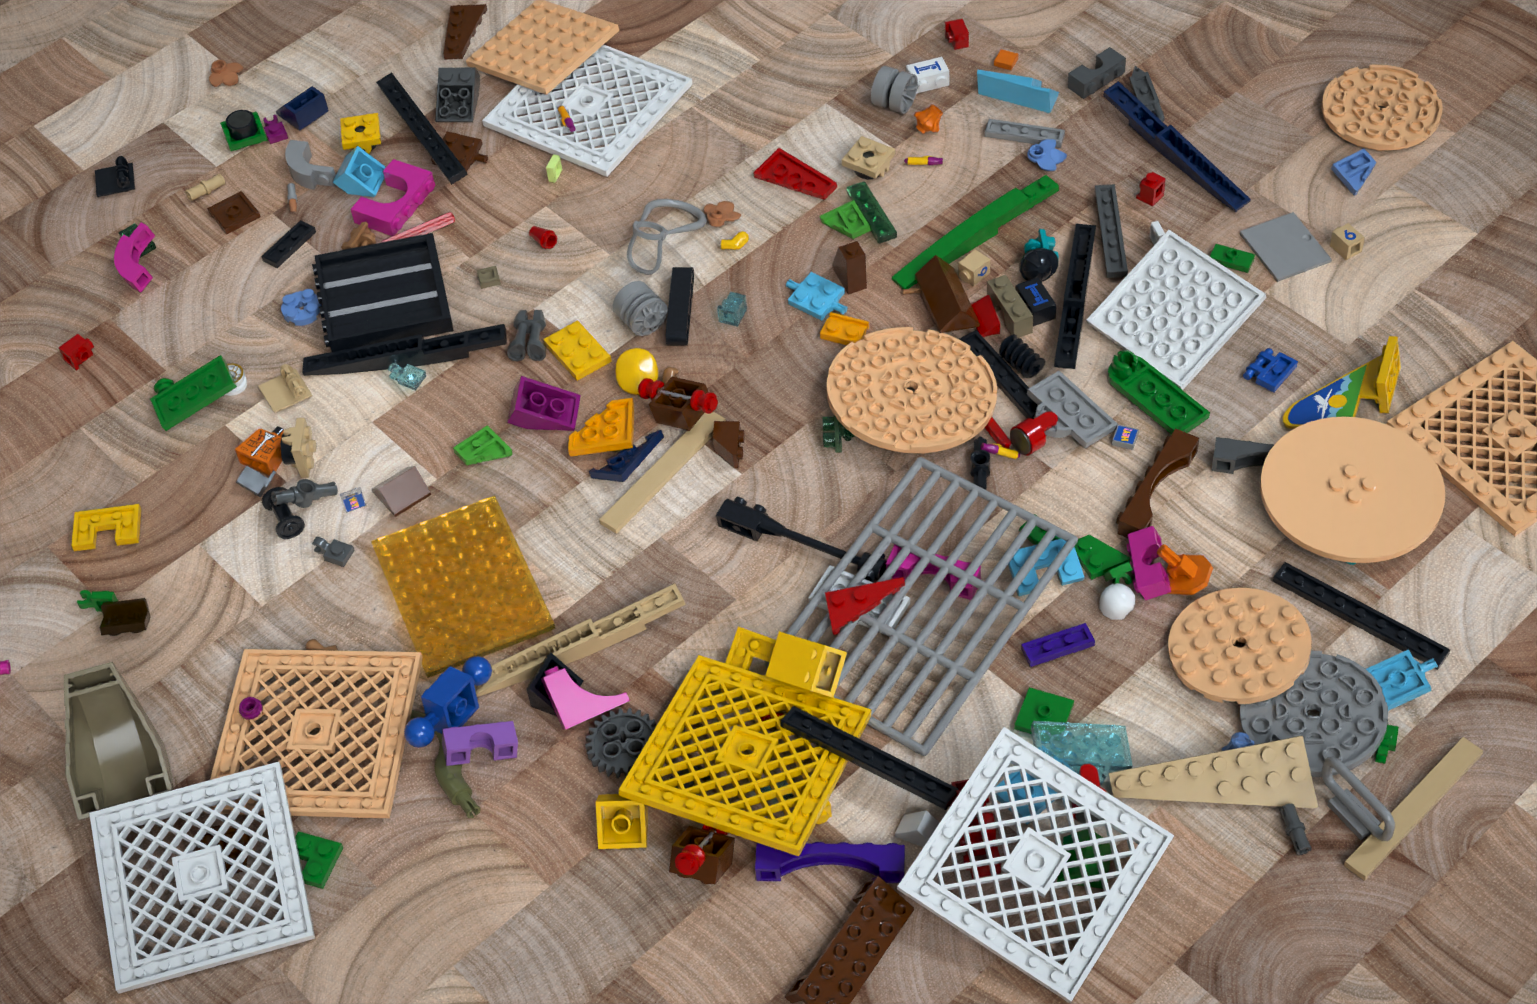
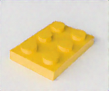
[543,320,612,381]

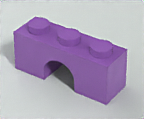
[442,721,518,766]

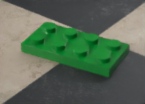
[150,355,237,431]

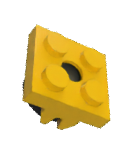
[340,113,381,154]

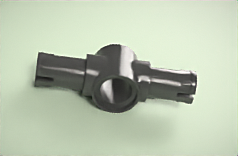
[271,479,338,508]

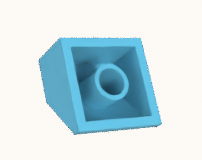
[333,146,386,197]

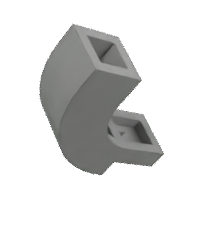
[285,140,336,190]

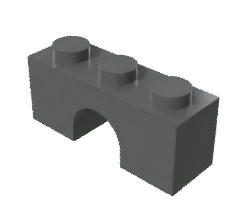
[1068,47,1126,99]

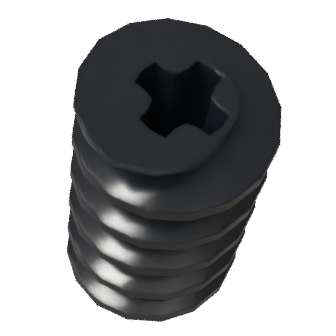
[999,334,1046,378]

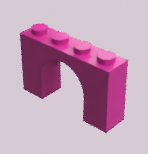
[351,159,435,236]

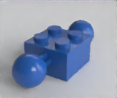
[404,656,492,748]

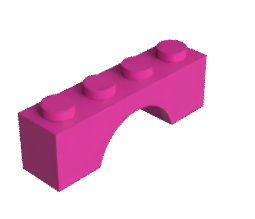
[886,544,981,600]

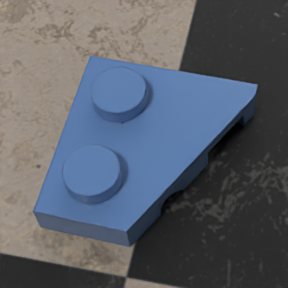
[1331,149,1376,196]

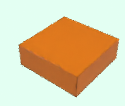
[994,49,1019,71]

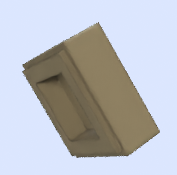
[477,266,501,289]

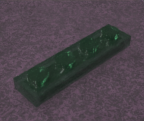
[847,181,897,244]

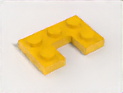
[71,504,141,551]
[725,626,776,671]

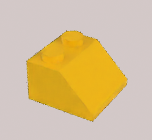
[596,794,648,849]

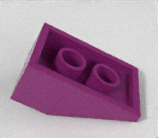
[507,376,581,431]

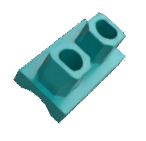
[1024,229,1059,259]

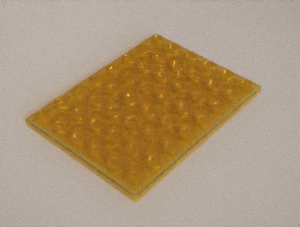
[371,495,556,678]

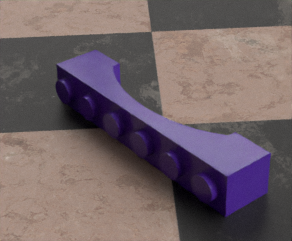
[755,842,905,883]

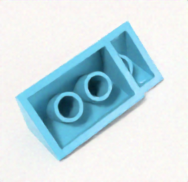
[977,70,1059,113]

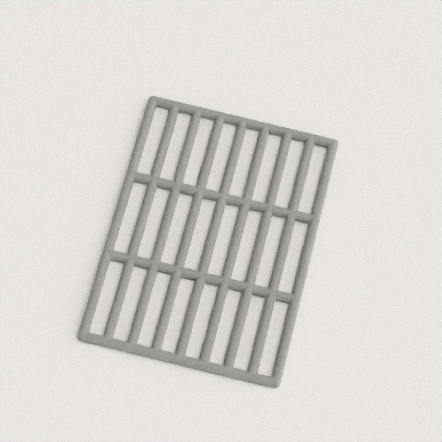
[764,457,1078,756]

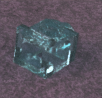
[717,292,747,327]

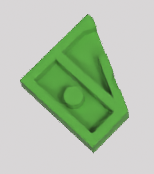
[453,425,513,465]

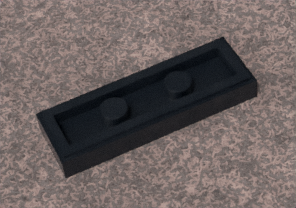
[261,220,316,268]

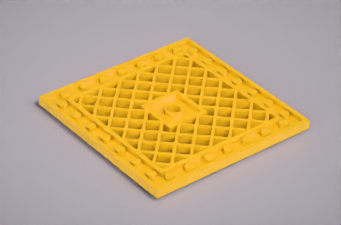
[618,655,872,857]

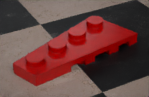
[753,148,837,200]

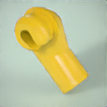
[721,231,749,250]

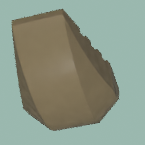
[64,662,174,820]

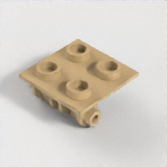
[258,364,313,413]

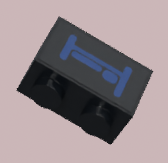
[1015,277,1056,327]

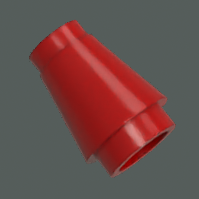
[529,226,557,249]

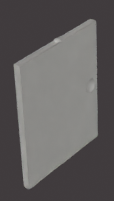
[1240,212,1332,282]

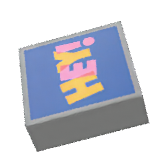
[1112,425,1139,450]

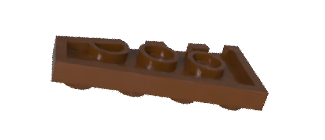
[443,4,487,60]

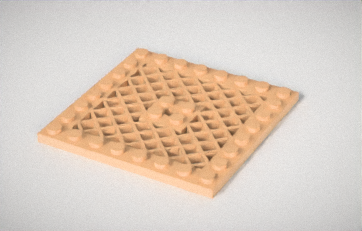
[1386,341,1537,537]
[205,649,423,818]

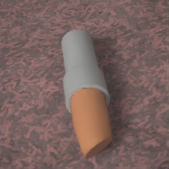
[287,183,297,212]

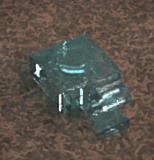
[388,363,426,391]

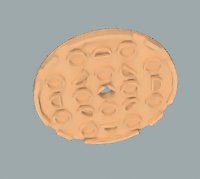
[1322,65,1443,151]
[1168,588,1312,704]

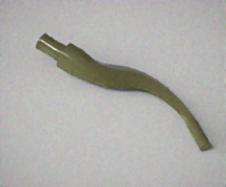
[410,710,481,818]

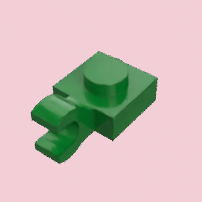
[77,590,118,612]
[1375,724,1399,764]

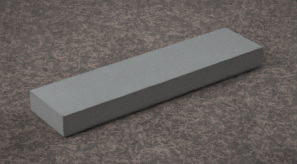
[985,119,1065,148]

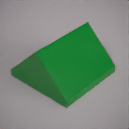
[1057,829,1112,889]

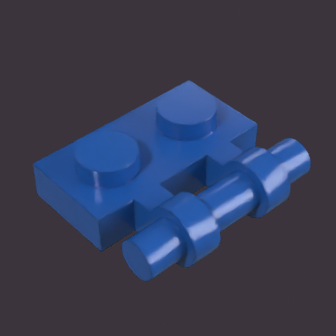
[1243,348,1298,393]

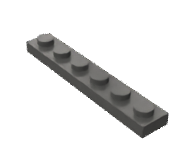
[1094,184,1128,278]

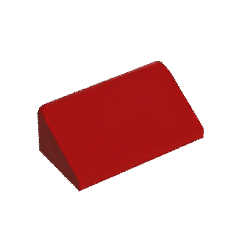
[971,295,1000,337]

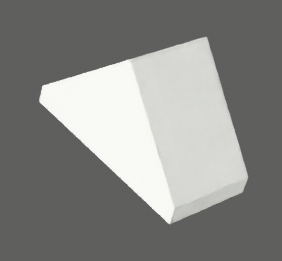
[895,811,940,847]

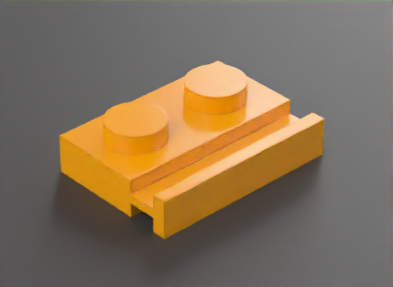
[820,312,869,345]

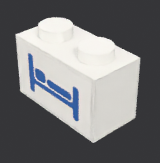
[906,57,949,94]

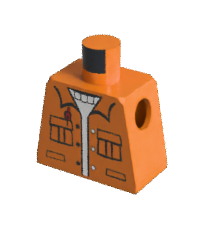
[235,426,284,476]

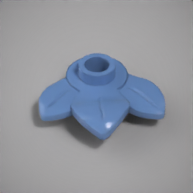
[1027,139,1067,171]

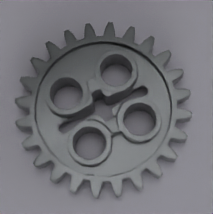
[585,708,656,779]

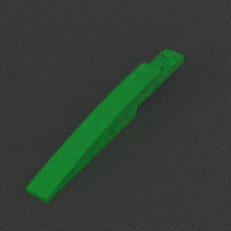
[892,175,1059,289]

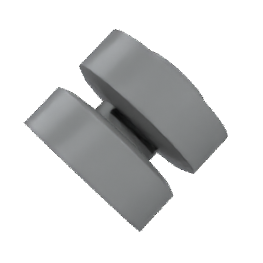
[871,66,918,114]

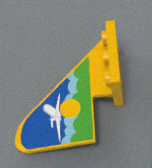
[1283,336,1401,429]

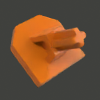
[1157,544,1213,595]

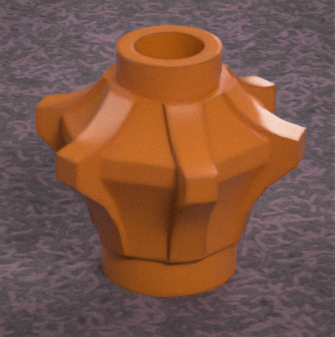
[914,104,943,134]

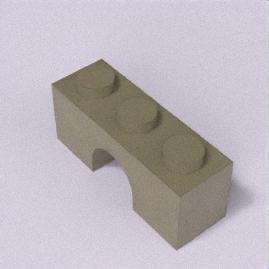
[987,275,1033,338]

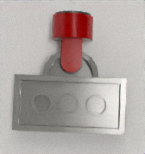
[1010,371,1118,456]

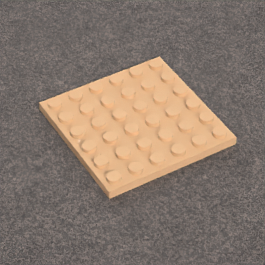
[466,0,619,95]

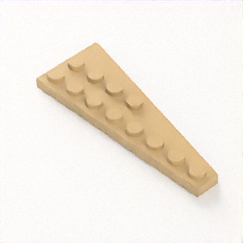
[1108,736,1318,808]

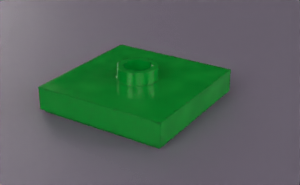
[1014,687,1074,743]

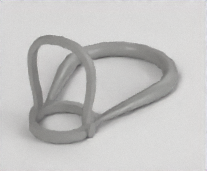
[627,199,707,275]

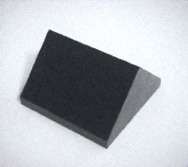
[526,652,583,716]

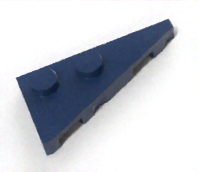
[589,430,664,482]

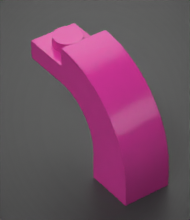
[114,222,155,293]

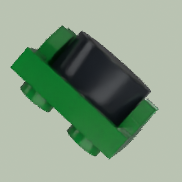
[220,110,267,151]

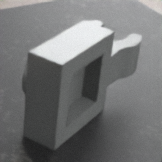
[312,537,354,567]

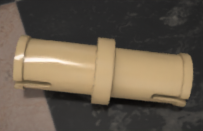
[185,174,226,201]

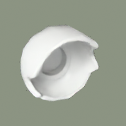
[1099,583,1135,620]

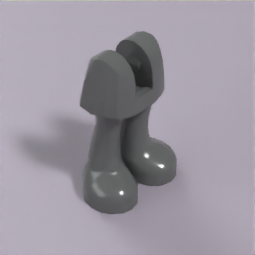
[507,310,546,361]

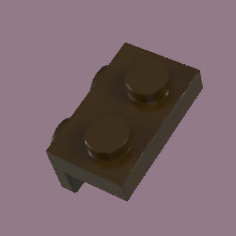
[99,598,151,636]

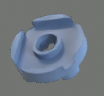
[281,289,322,326]

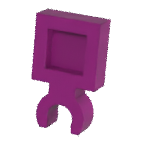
[263,115,288,144]

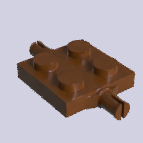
[431,131,488,172]

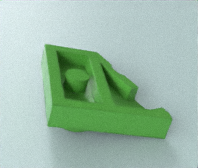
[819,200,871,239]

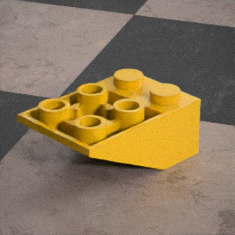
[765,631,847,698]

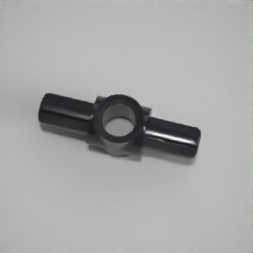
[970,436,990,490]

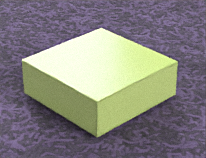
[546,154,562,183]

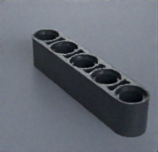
[666,267,694,346]

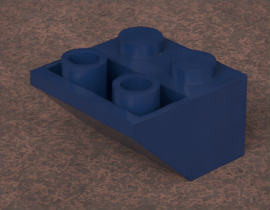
[276,86,329,131]

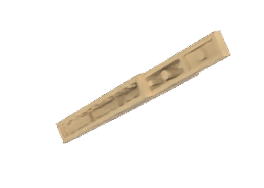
[474,584,686,697]

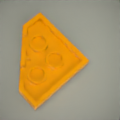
[568,398,634,457]

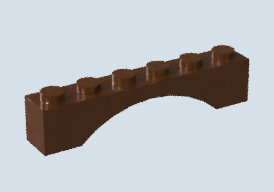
[1116,428,1200,538]

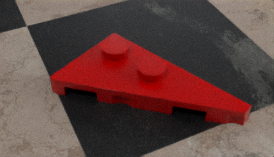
[825,577,905,635]

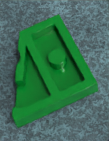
[1074,535,1130,580]

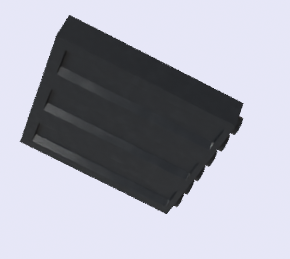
[312,233,454,352]

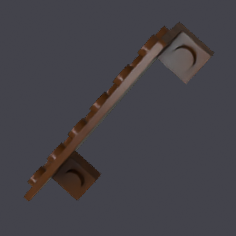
[785,876,914,1004]

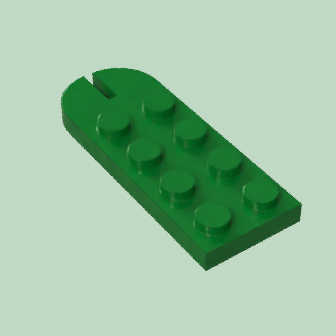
[1108,350,1210,435]

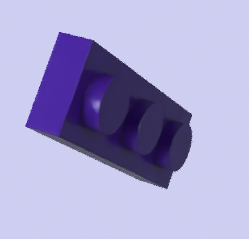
[1021,623,1095,667]

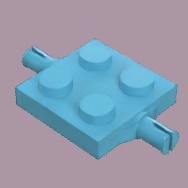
[786,272,848,321]
[1366,650,1438,711]

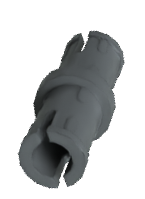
[1279,804,1312,855]

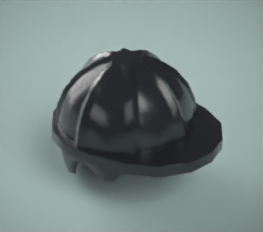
[1019,248,1058,282]

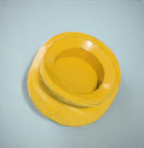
[615,348,658,395]

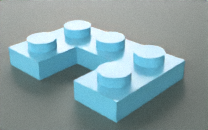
[1008,539,1085,597]

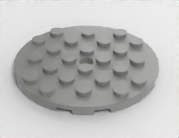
[1240,651,1388,777]

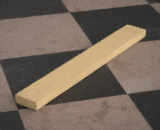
[599,412,726,534]
[1344,737,1483,881]

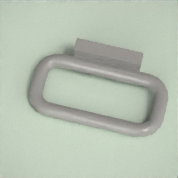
[1322,757,1395,841]

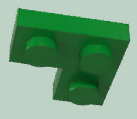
[295,831,343,889]

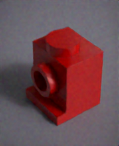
[945,18,969,50]
[1136,172,1166,207]
[58,334,94,371]

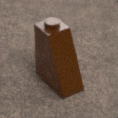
[832,241,867,295]

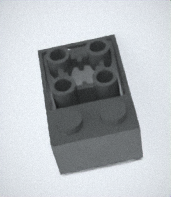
[435,67,480,122]

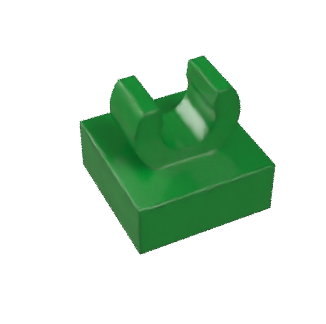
[1102,562,1133,585]

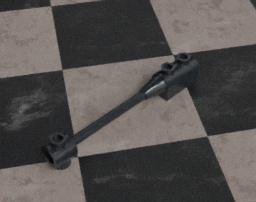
[716,497,887,583]

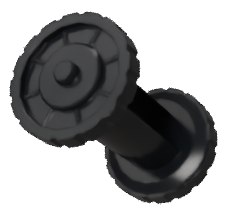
[261,487,305,539]

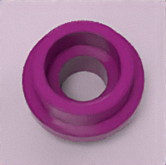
[239,697,263,720]

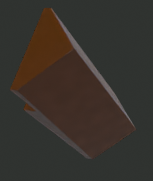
[915,255,980,333]

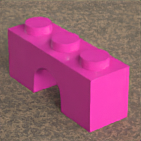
[1127,526,1171,600]

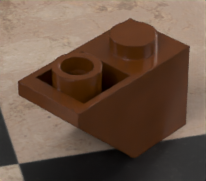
[713,421,745,468]

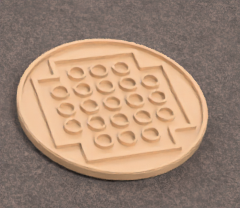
[1260,417,1445,563]

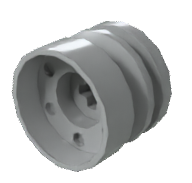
[613,281,668,336]

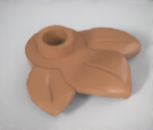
[209,60,243,87]
[704,201,741,227]

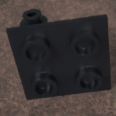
[95,156,135,197]

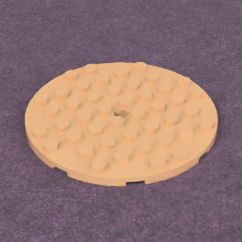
[826,327,997,454]

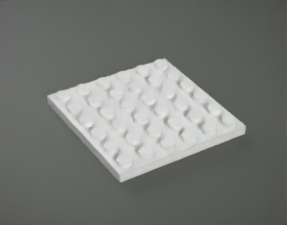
[1086,230,1266,390]

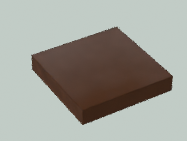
[207,191,261,235]

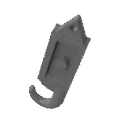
[1129,66,1164,122]

